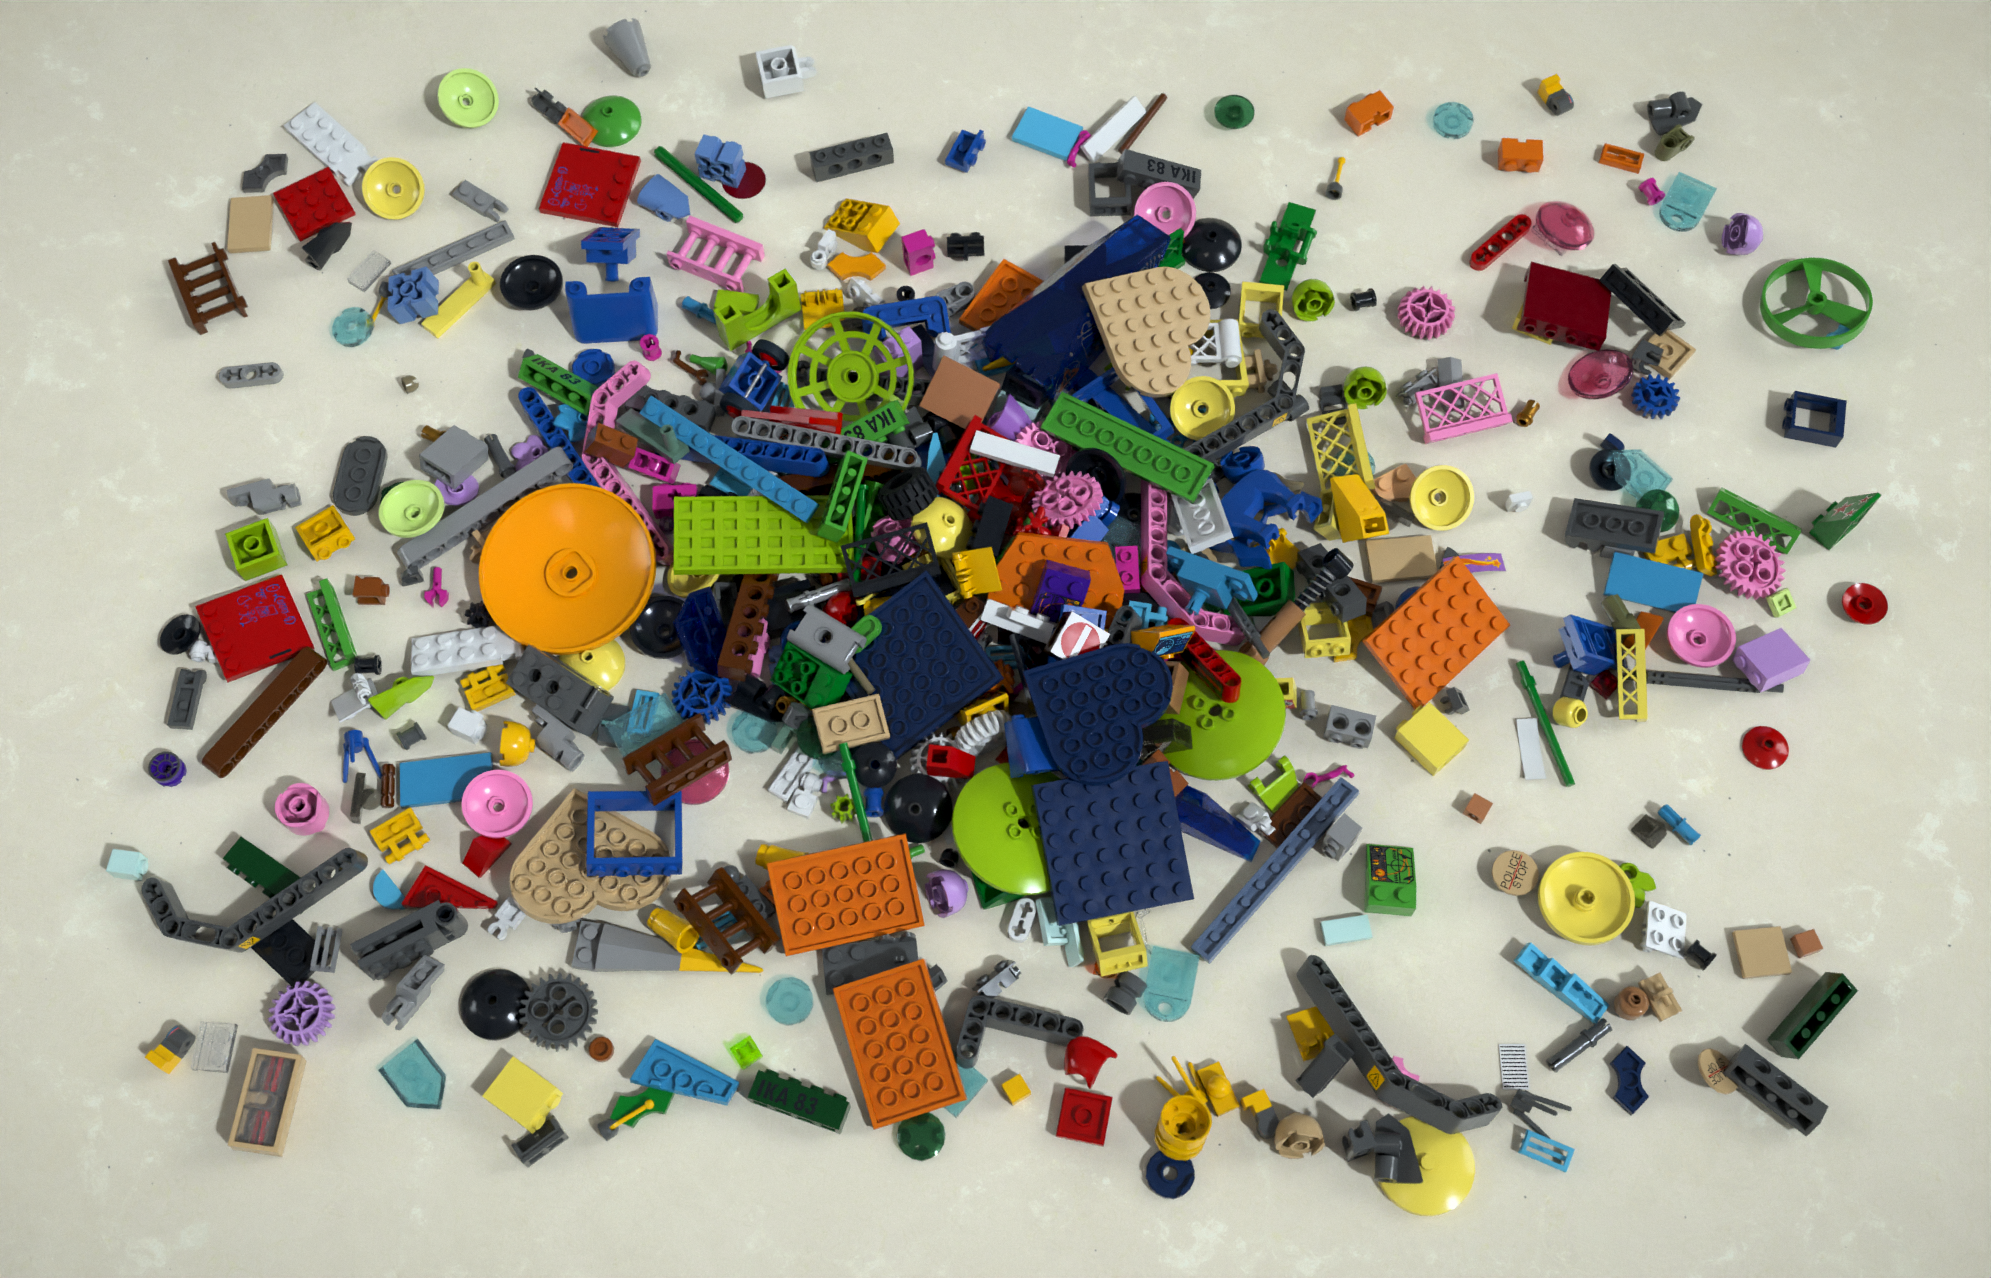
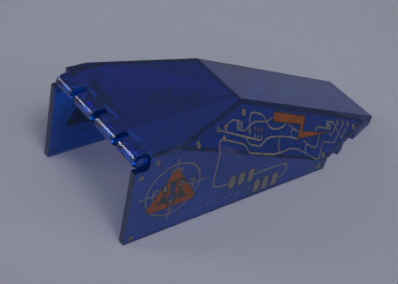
[981,214,1171,407]

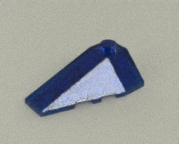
[1176,785,1261,863]

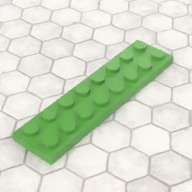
[1041,392,1214,504]

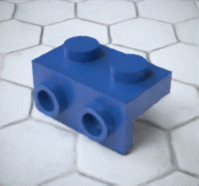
[945,130,986,173]

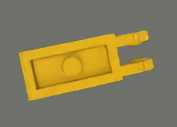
[1689,514,1717,577]

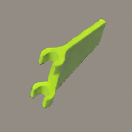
[1248,755,1298,814]

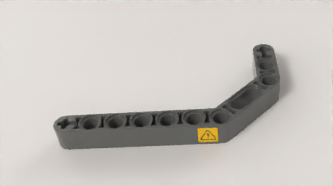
[1184,309,1305,462]
[141,848,368,953]
[1297,955,1502,1134]

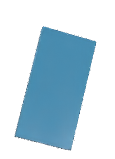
[1603,552,1703,613]
[400,752,493,808]

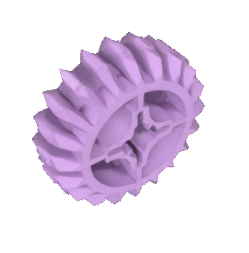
[268,981,336,1046]

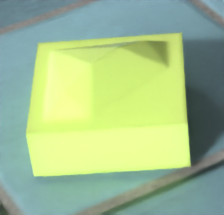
[1766,588,1797,618]

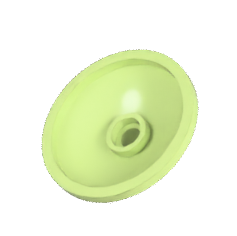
[437,68,499,128]
[379,480,445,538]

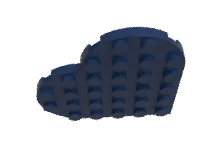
[1023,643,1173,786]

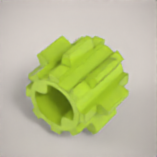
[830,794,856,824]

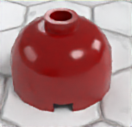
[823,591,861,628]

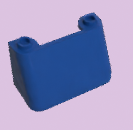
[565,277,658,344]
[862,296,951,350]
[1004,714,1060,778]

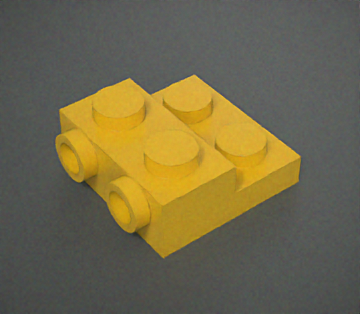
[295,505,355,562]

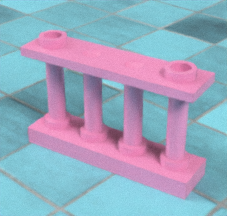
[666,216,765,292]

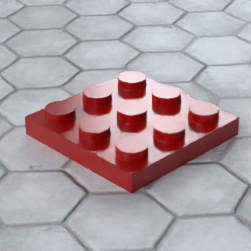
[273,167,356,242]

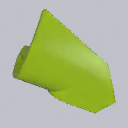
[368,675,434,720]

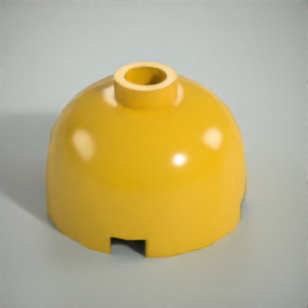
[499,721,535,767]

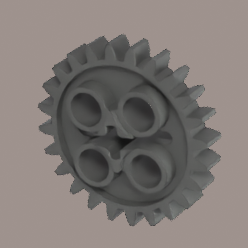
[519,973,598,1052]

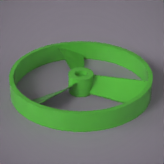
[1760,257,1873,349]

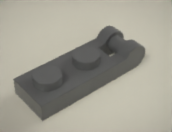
[167,669,207,730]

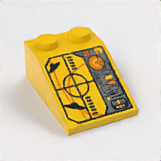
[956,691,1009,727]

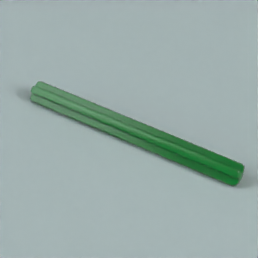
[654,146,743,223]

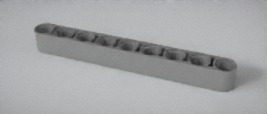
[731,416,921,471]
[397,447,573,569]

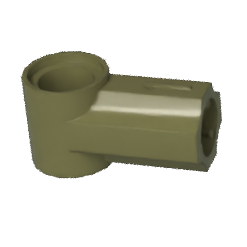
[1601,594,1641,641]

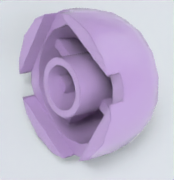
[1722,213,1763,255]
[925,869,968,918]

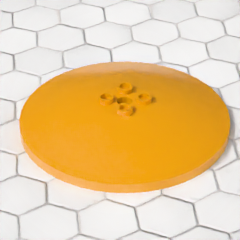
[479,483,656,655]

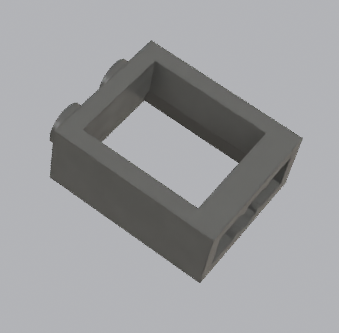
[1088,162,1132,216]

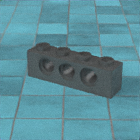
[809,132,894,183]
[625,385,716,433]
[1296,543,1367,623]
[1723,1044,1829,1137]

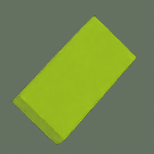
[714,289,760,315]

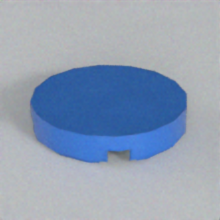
[572,349,615,387]

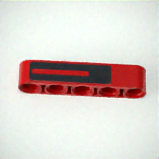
[1167,618,1241,703]

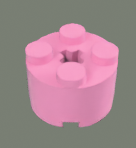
[871,515,920,564]
[275,783,329,836]

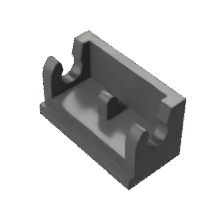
[1629,339,1664,375]
[511,1115,569,1168]
[1342,1120,1377,1162]

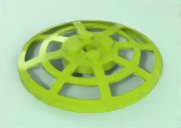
[788,312,914,422]

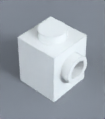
[448,707,487,745]

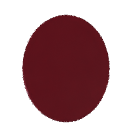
[722,162,766,199]

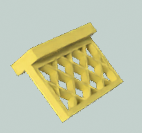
[1306,403,1375,490]

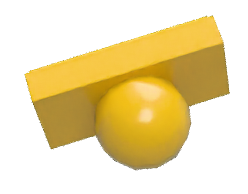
[1196,1061,1240,1117]

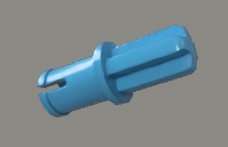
[682,296,717,325]
[1658,804,1701,846]

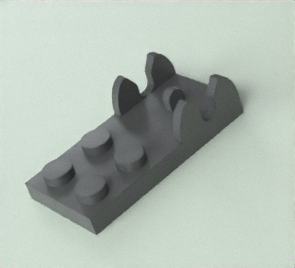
[1565,498,1664,553]
[822,932,918,995]

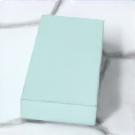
[1320,914,1373,946]

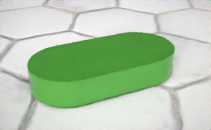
[851,615,882,654]

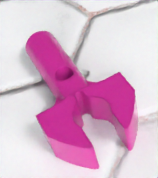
[424,567,449,608]

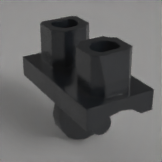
[947,232,984,261]

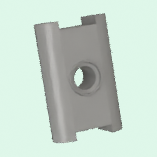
[787,604,867,674]

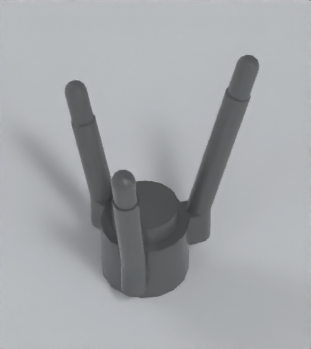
[1510,1089,1572,1139]

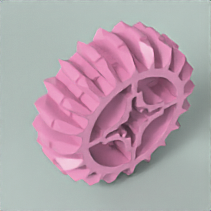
[1398,285,1455,340]

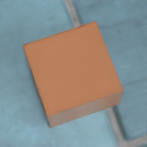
[1463,793,1493,824]
[1790,929,1824,958]

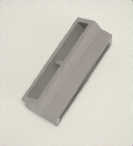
[1438,357,1465,412]

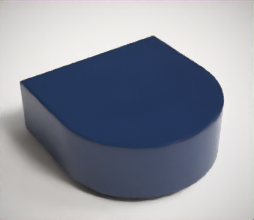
[1600,433,1625,453]

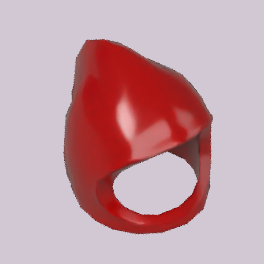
[1064,1036,1117,1089]

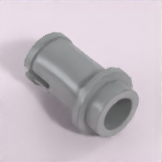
[1300,690,1318,720]

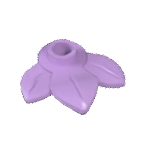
[511,435,549,472]

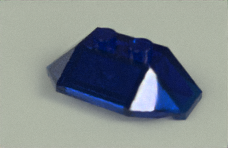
[673,586,727,679]

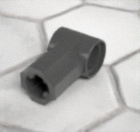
[1267,380,1309,422]

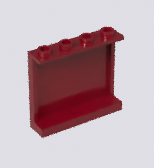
[1517,261,1611,351]

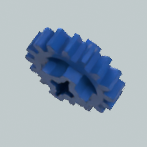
[1631,374,1680,419]

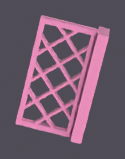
[1415,373,1513,444]

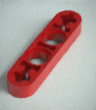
[1469,214,1532,271]

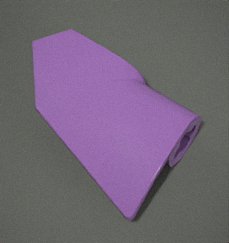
[987,394,1040,444]

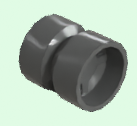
[1104,971,1147,1015]

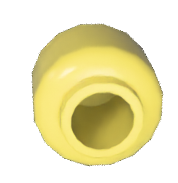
[1553,697,1588,728]

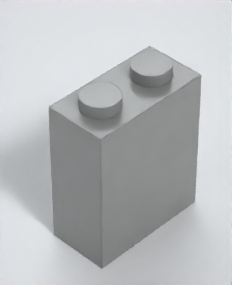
[419,425,489,490]

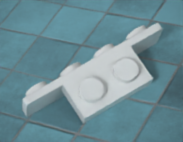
[980,599,1058,644]

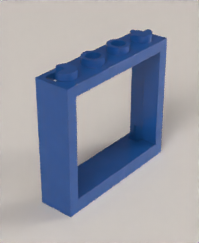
[1071,367,1175,440]
[586,791,682,878]

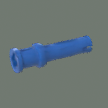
[863,760,884,818]

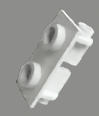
[846,277,885,310]

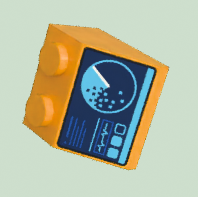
[1131,625,1195,659]

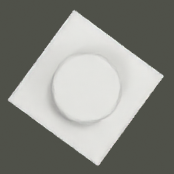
[1505,491,1533,512]

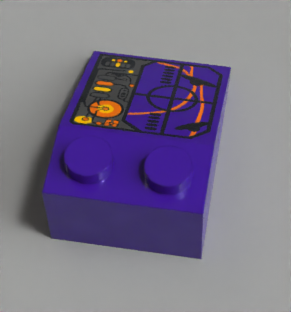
[1030,559,1091,623]

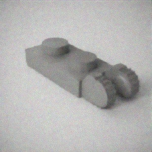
[452,180,508,222]

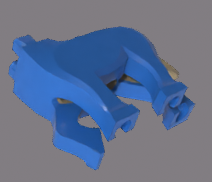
[1209,469,1323,569]

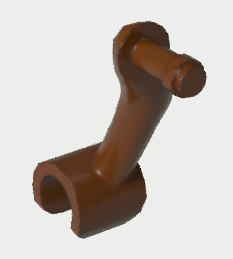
[673,350,709,386]

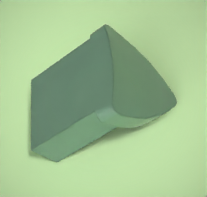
[771,723,809,754]

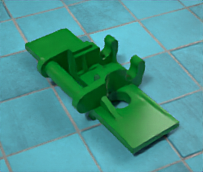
[1259,202,1317,291]

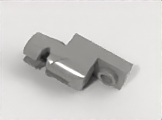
[227,478,302,515]
[531,704,585,772]
[382,955,445,1030]

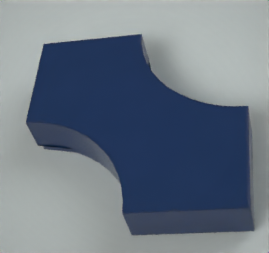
[1610,1046,1649,1115]

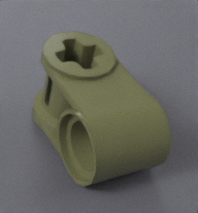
[1655,124,1695,161]

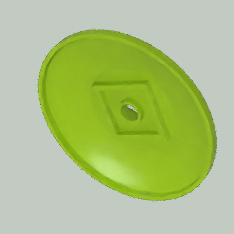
[1150,650,1286,781]
[952,763,1061,895]

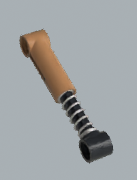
[1238,548,1354,665]

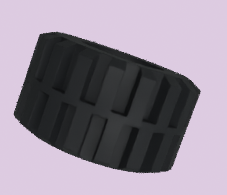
[877,467,938,521]

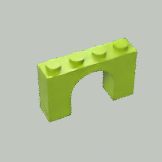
[713,269,801,351]

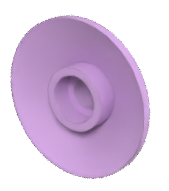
[435,475,479,505]

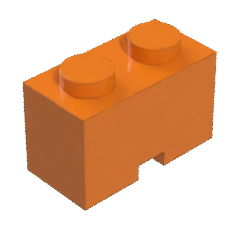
[1344,90,1394,136]
[1498,138,1543,173]

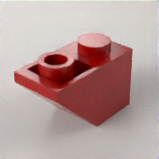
[926,744,976,779]

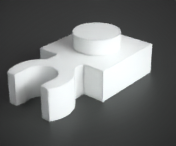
[487,897,526,941]

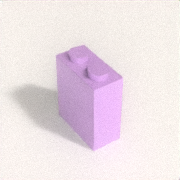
[874,326,923,378]
[1732,628,1810,693]

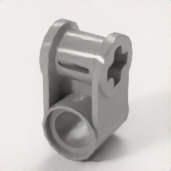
[935,281,975,317]

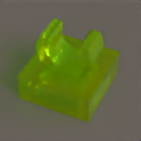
[730,1036,763,1070]

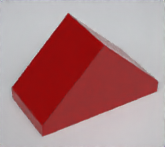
[462,835,512,878]

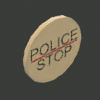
[1491,850,1539,896]
[1697,1048,1738,1095]

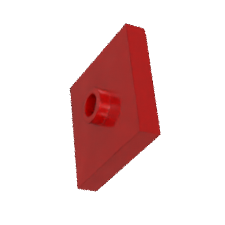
[1056,1088,1113,1147]

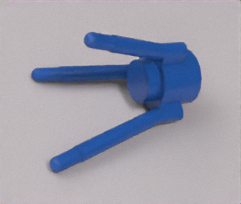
[343,730,383,783]

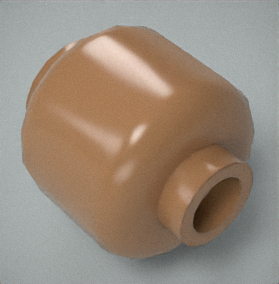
[1614,987,1649,1020]

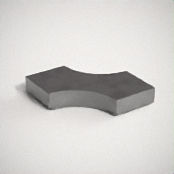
[242,154,288,193]

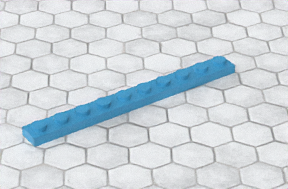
[639,396,820,523]

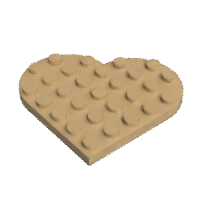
[1082,267,1211,398]
[510,788,671,924]

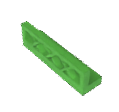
[1707,487,1802,554]
[307,578,357,671]

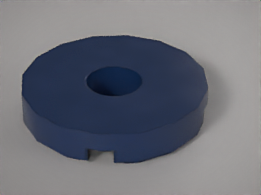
[1146,1151,1195,1199]

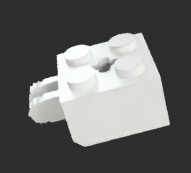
[756,45,817,99]

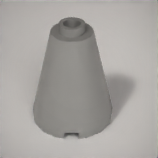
[603,18,651,77]

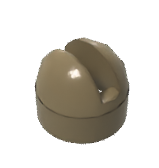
[401,375,419,394]

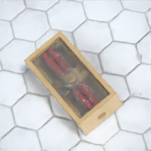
[228,1048,306,1157]

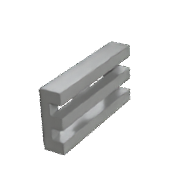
[310,926,342,973]

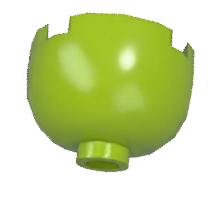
[1291,279,1335,321]
[1343,366,1387,409]

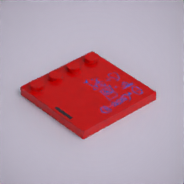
[539,142,641,227]
[195,574,315,683]

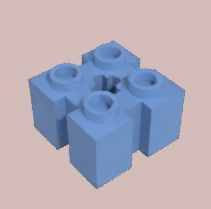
[694,134,746,188]
[387,267,439,324]

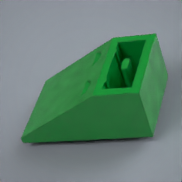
[770,641,853,709]

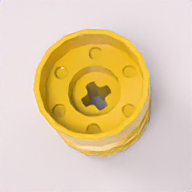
[1154,1095,1212,1161]

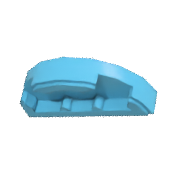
[373,869,405,910]

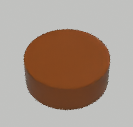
[589,1037,614,1062]

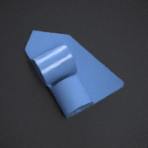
[637,174,690,222]

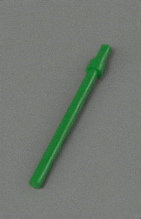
[1516,660,1575,787]
[838,742,873,842]

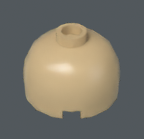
[1274,1112,1325,1159]

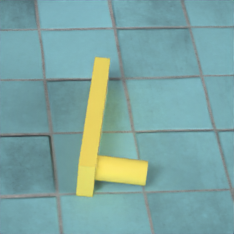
[421,262,496,339]

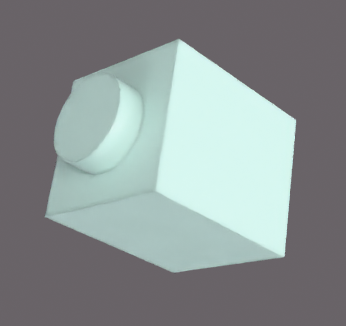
[106,849,148,881]

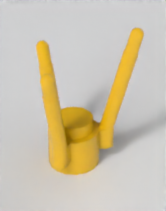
[1156,1056,1208,1104]

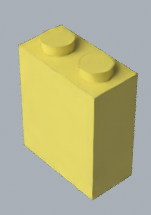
[1394,702,1469,776]
[482,1057,563,1134]

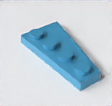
[630,1039,739,1106]

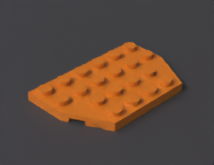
[987,532,1124,630]

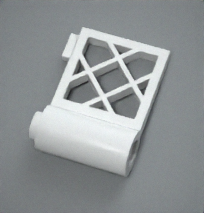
[1189,319,1242,368]
[932,326,997,371]

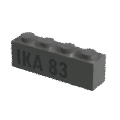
[1116,149,1201,199]

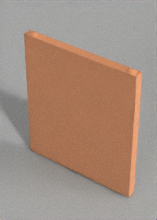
[919,355,1001,429]

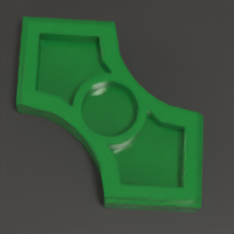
[610,1087,675,1128]

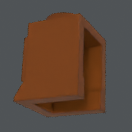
[353,576,390,605]

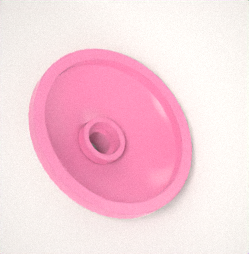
[1134,182,1196,243]
[1667,604,1736,668]
[462,770,533,838]

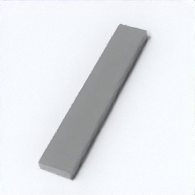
[392,220,515,276]

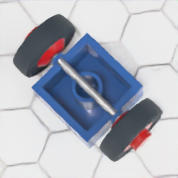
[718,339,790,419]

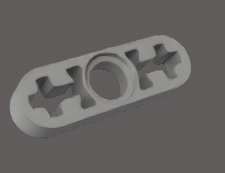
[219,362,284,389]

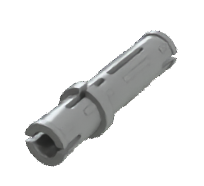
[785,578,852,613]

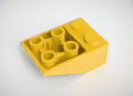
[823,198,900,253]
[1330,474,1389,543]

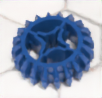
[671,665,733,725]

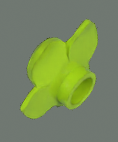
[1619,863,1656,908]

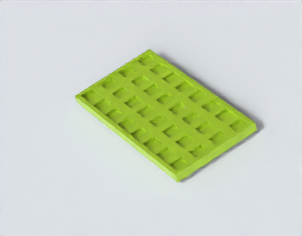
[673,495,854,575]

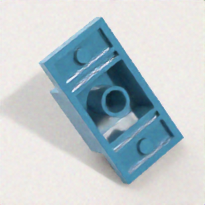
[1166,546,1258,616]

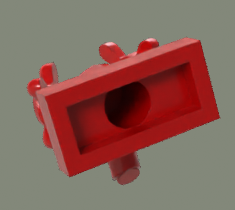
[1013,506,1070,538]

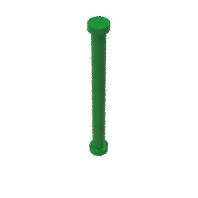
[849,484,869,587]

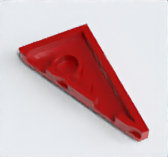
[401,865,498,909]

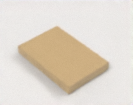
[227,195,274,253]
[1365,535,1438,583]
[812,694,890,754]

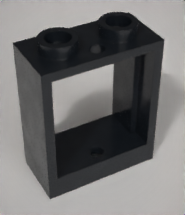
[1001,351,1065,409]

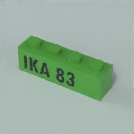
[518,354,599,416]
[822,400,910,464]
[817,450,868,543]

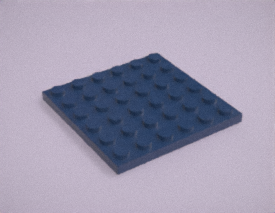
[846,570,1004,760]
[1031,761,1194,926]

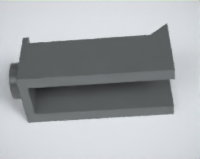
[1295,1033,1355,1098]

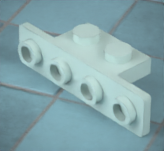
[1035,898,1084,967]

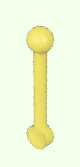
[856,590,886,605]

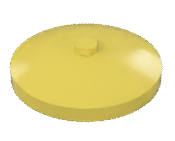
[1538,852,1635,946]
[1379,1116,1475,1216]

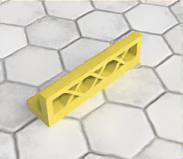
[1616,629,1648,722]

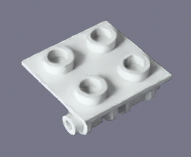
[331,673,378,723]
[1641,901,1686,959]

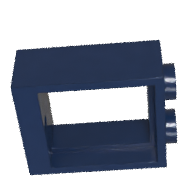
[1782,391,1847,448]

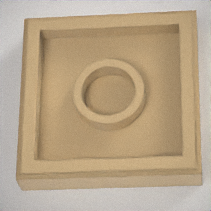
[1647,330,1696,380]
[1732,926,1792,979]

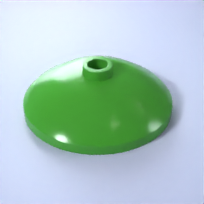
[582,95,642,147]

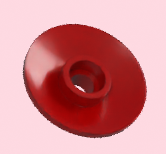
[1842,583,1888,625]
[1742,726,1789,770]

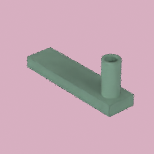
[616,408,690,464]

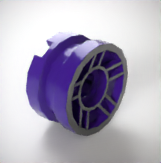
[148,751,187,787]

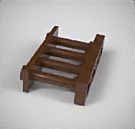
[168,242,248,335]
[622,713,732,806]
[673,867,780,975]

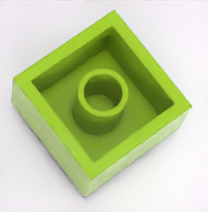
[225,518,288,581]

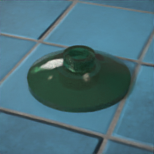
[1214,95,1255,129]

